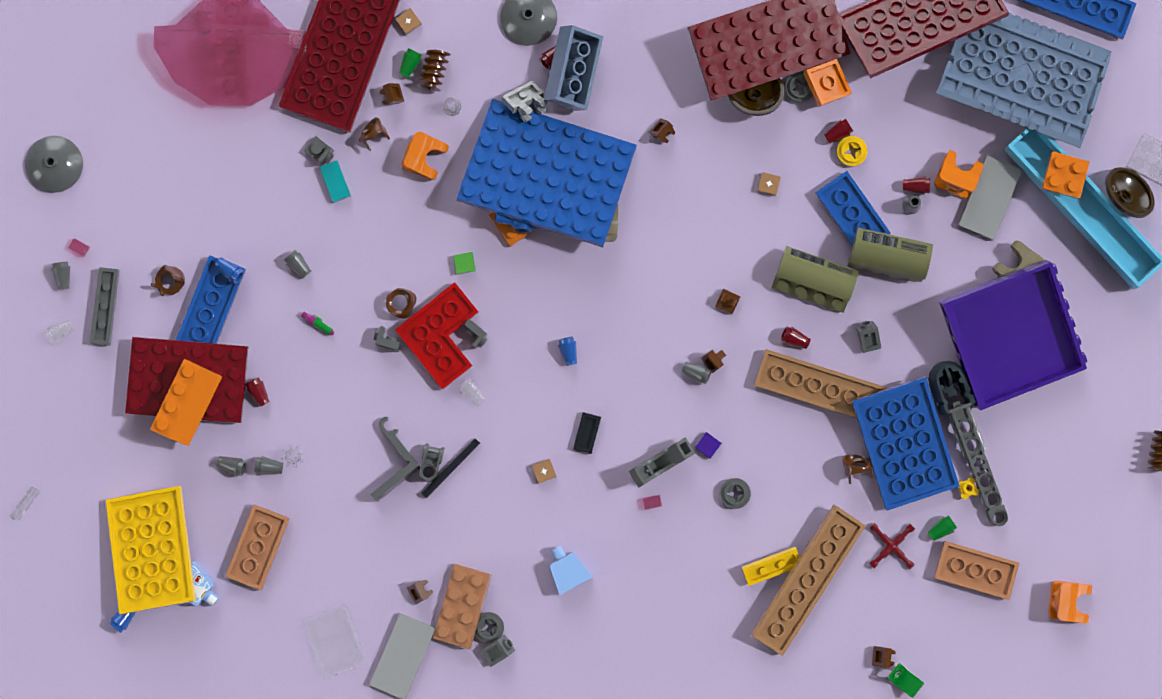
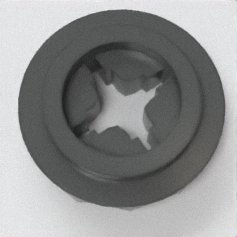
[785,72,813,103]
[720,478,751,509]
[475,612,504,643]

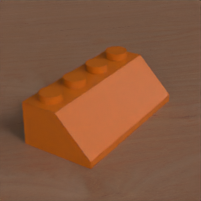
[150,359,222,446]

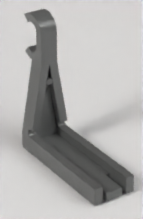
[371,417,421,502]

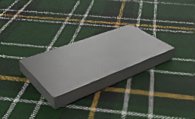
[958,155,1022,240]
[369,613,436,699]

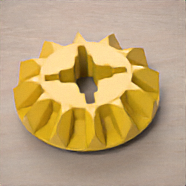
[837,136,868,166]

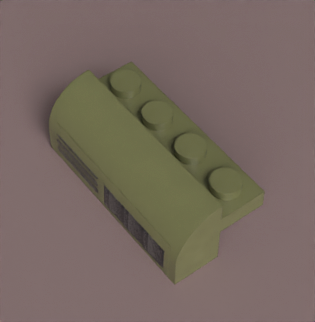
[847,228,933,282]
[771,246,859,313]

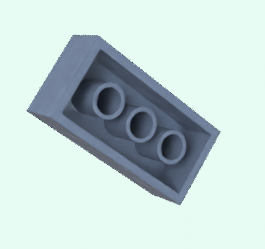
[544,25,604,111]

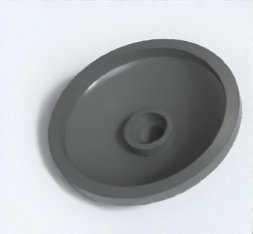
[500,0,557,46]
[25,136,83,193]

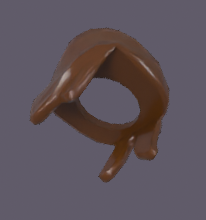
[359,117,390,151]
[151,265,185,296]
[386,288,417,319]
[842,454,873,484]

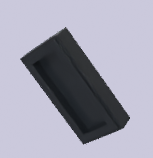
[573,412,601,454]

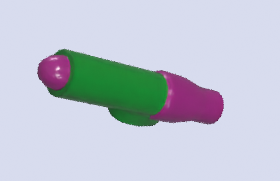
[301,312,335,335]

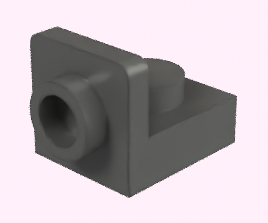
[304,136,334,166]
[464,319,488,349]
[855,321,882,353]
[373,326,401,352]
[481,635,515,667]

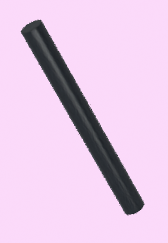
[422,438,480,498]

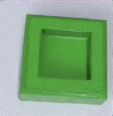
[454,252,476,275]

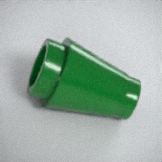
[399,48,422,78]
[928,515,957,541]

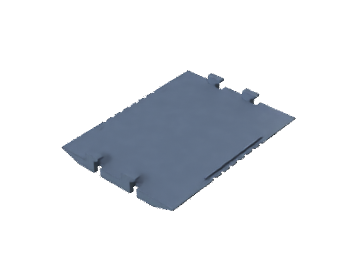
[936,13,1112,148]

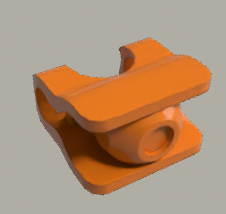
[401,132,449,180]
[934,150,984,199]
[1048,580,1093,623]

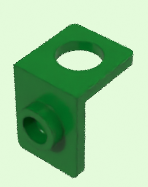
[888,663,924,698]

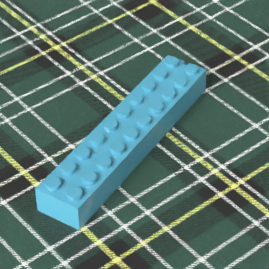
[1003,127,1162,290]

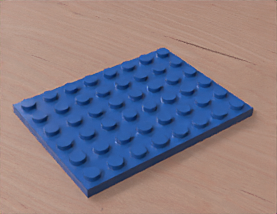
[456,99,637,248]

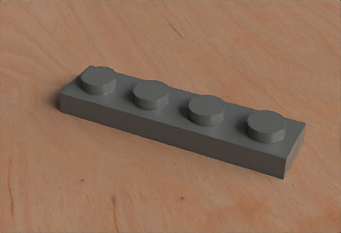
[90,267,120,346]

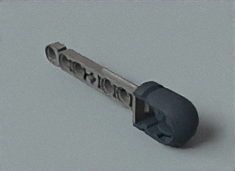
[928,361,1008,526]

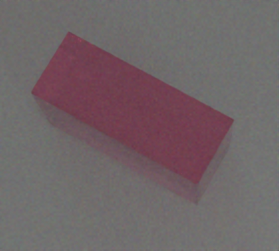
[68,238,90,257]
[643,495,662,510]

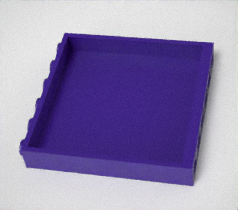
[939,260,1087,411]

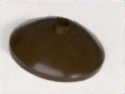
[728,78,785,116]
[1105,167,1155,218]

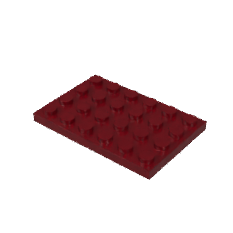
[125,337,249,423]

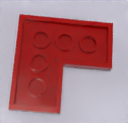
[395,282,479,389]

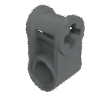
[420,443,445,482]

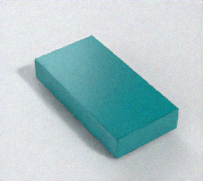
[320,160,351,203]

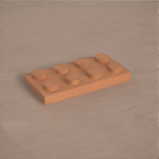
[225,504,290,591]
[934,541,1019,600]
[433,564,492,649]

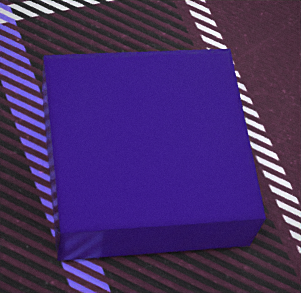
[695,432,722,459]

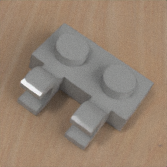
[502,81,548,122]

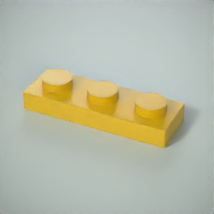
[741,547,799,586]

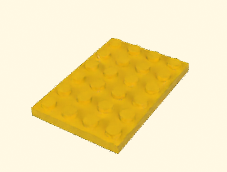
[106,486,196,615]

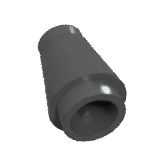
[902,195,921,214]
[284,250,311,278]
[51,261,70,290]
[682,362,712,384]
[216,456,247,477]
[255,456,283,475]

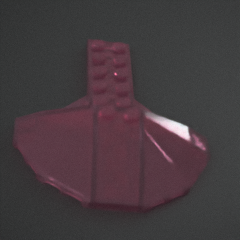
[154,0,307,107]

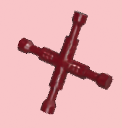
[869,523,915,570]

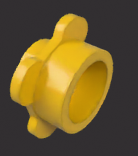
[957,477,979,499]

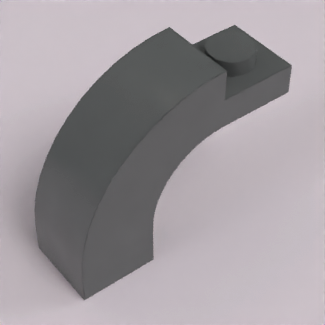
[629,437,695,488]

